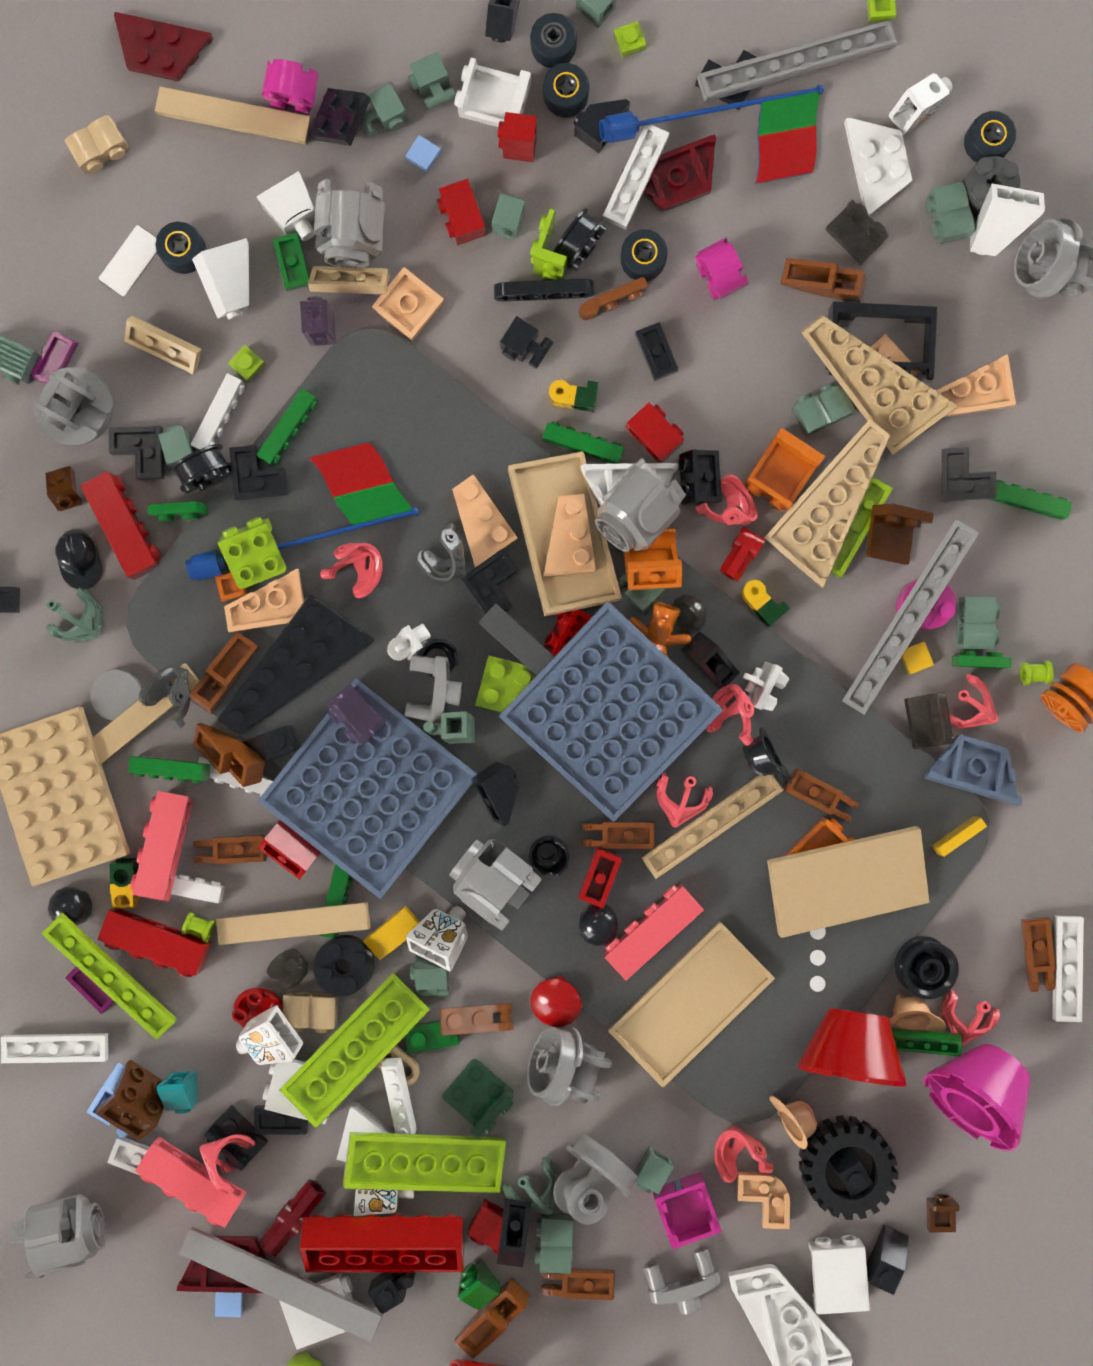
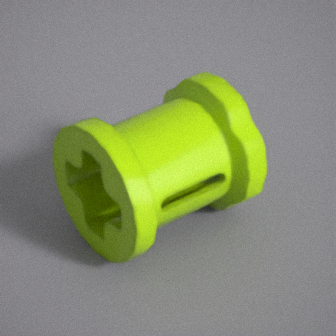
[1020,661,1054,685]
[181,912,215,943]

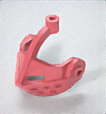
[696,475,758,526]
[320,543,382,598]
[940,674,998,729]
[705,684,754,746]
[657,772,713,828]
[941,990,1000,1046]
[714,1124,773,1183]
[200,1134,255,1194]

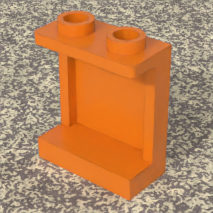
[744,428,825,512]
[624,529,682,590]
[784,817,855,856]

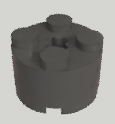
[963,156,1020,217]

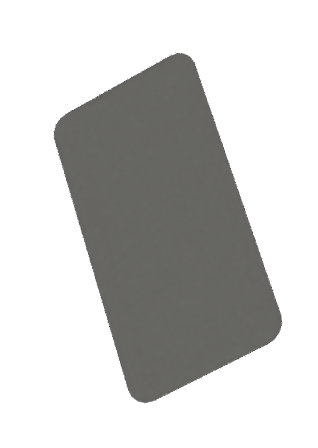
[127,328,989,1124]

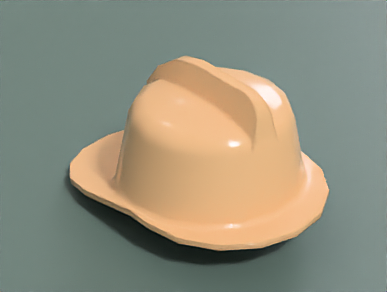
[889,994,946,1032]
[769,1096,817,1149]

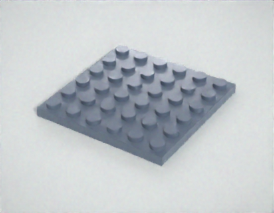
[499,600,723,822]
[257,678,477,899]

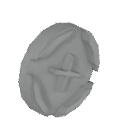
[90,670,143,721]

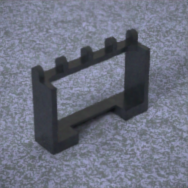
[825,302,937,380]

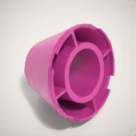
[923,1044,1031,1151]

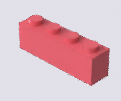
[130,791,194,902]
[604,883,704,981]
[135,1137,247,1228]

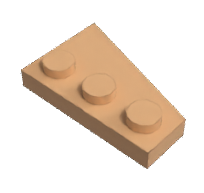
[936,354,1016,418]
[452,474,518,567]
[543,494,596,577]
[224,568,304,633]

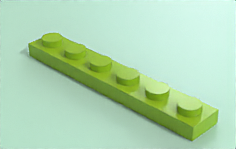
[41,913,177,1040]

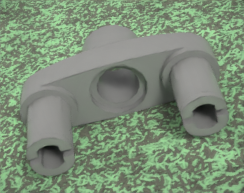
[405,655,463,723]
[644,1246,721,1314]

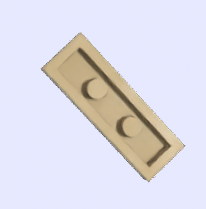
[308,266,390,295]
[124,316,201,374]

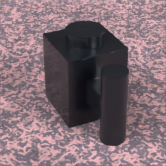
[500,316,554,369]
[368,1272,416,1314]

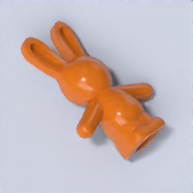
[629,602,691,656]

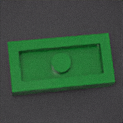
[272,232,310,291]
[148,501,208,522]
[951,651,1012,669]
[405,1020,460,1054]

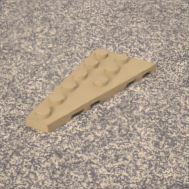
[800,315,957,455]
[764,419,890,589]

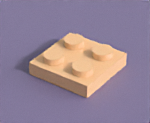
[372,267,445,342]

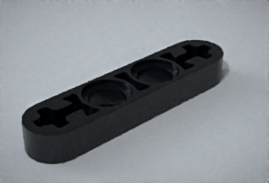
[494,279,594,302]

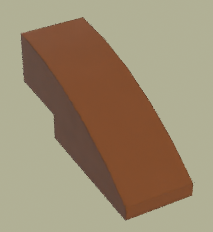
[781,258,866,303]
[190,631,259,715]
[193,723,265,787]
[454,1278,530,1359]

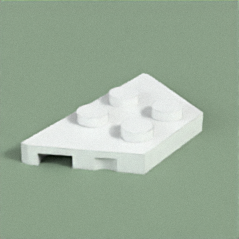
[844,118,912,218]
[581,463,678,506]

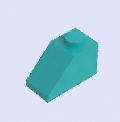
[157,1071,199,1114]

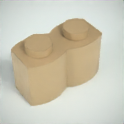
[64,115,129,173]
[283,991,339,1033]

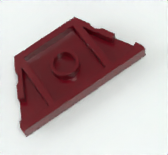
[114,12,213,82]
[622,134,716,212]
[177,1236,268,1293]

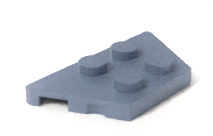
[924,734,1022,806]

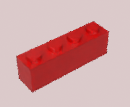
[80,471,161,580]
[97,908,212,977]

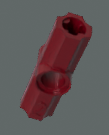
[259,1179,326,1257]

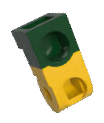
[549,380,598,413]
[741,580,790,627]
[109,858,139,908]

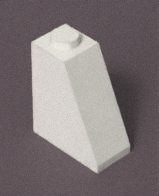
[970,183,1045,256]
[192,238,249,320]
[337,1101,395,1162]

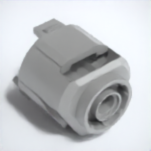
[314,179,385,268]
[595,458,686,552]
[449,839,542,931]
[11,1194,107,1280]

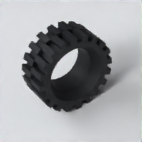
[799,1115,898,1220]

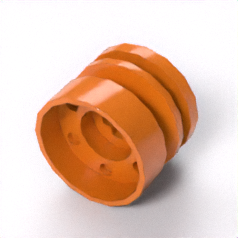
[1040,663,1093,733]

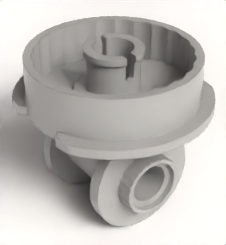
[1014,219,1093,298]
[34,367,113,446]
[527,1026,613,1106]
[553,1134,638,1224]

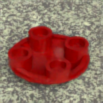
[530,976,583,1027]
[232,987,283,1028]

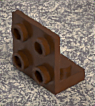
[866,503,934,565]
[96,1060,164,1141]

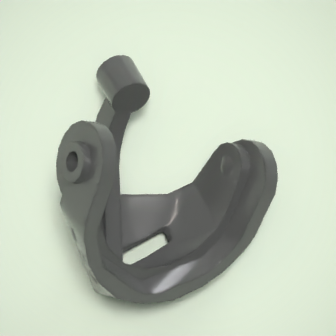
[416,523,466,582]
[139,665,191,729]

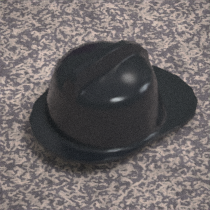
[55,529,102,589]
[743,727,793,784]

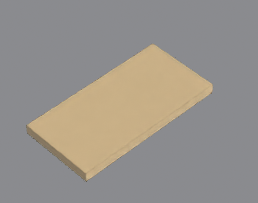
[508,451,622,616]
[767,826,930,938]
[608,921,775,1088]

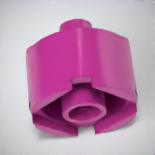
[262,59,319,115]
[694,237,749,300]
[896,579,956,631]

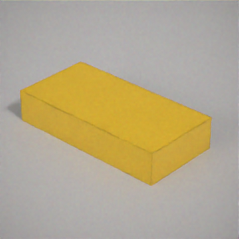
[931,816,987,857]

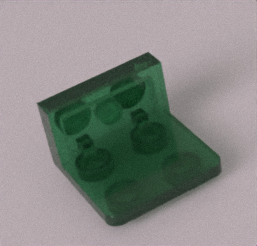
[442,1058,514,1139]

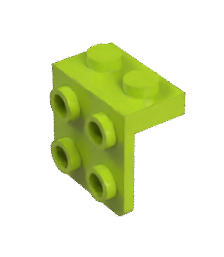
[530,208,567,280]
[217,517,286,589]

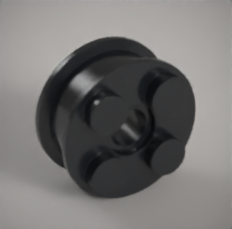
[553,207,607,271]
[170,444,232,494]
[313,935,374,996]
[894,936,959,999]

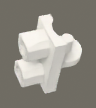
[387,623,431,661]
[743,661,789,711]

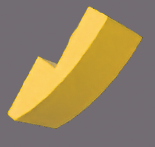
[363,905,420,960]

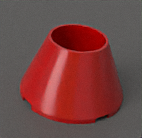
[797,1008,906,1087]

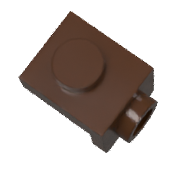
[45,466,82,511]
[927,1194,959,1233]

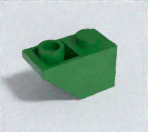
[457,1259,500,1310]

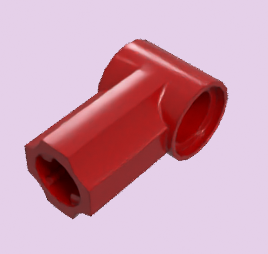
[719,526,765,582]

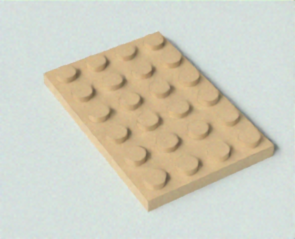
[0,707,131,887]

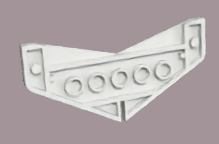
[728,1264,853,1366]

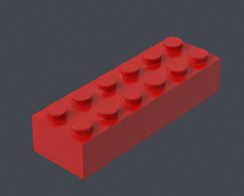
[299,1214,465,1273]

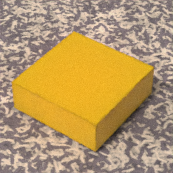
[901,641,934,675]

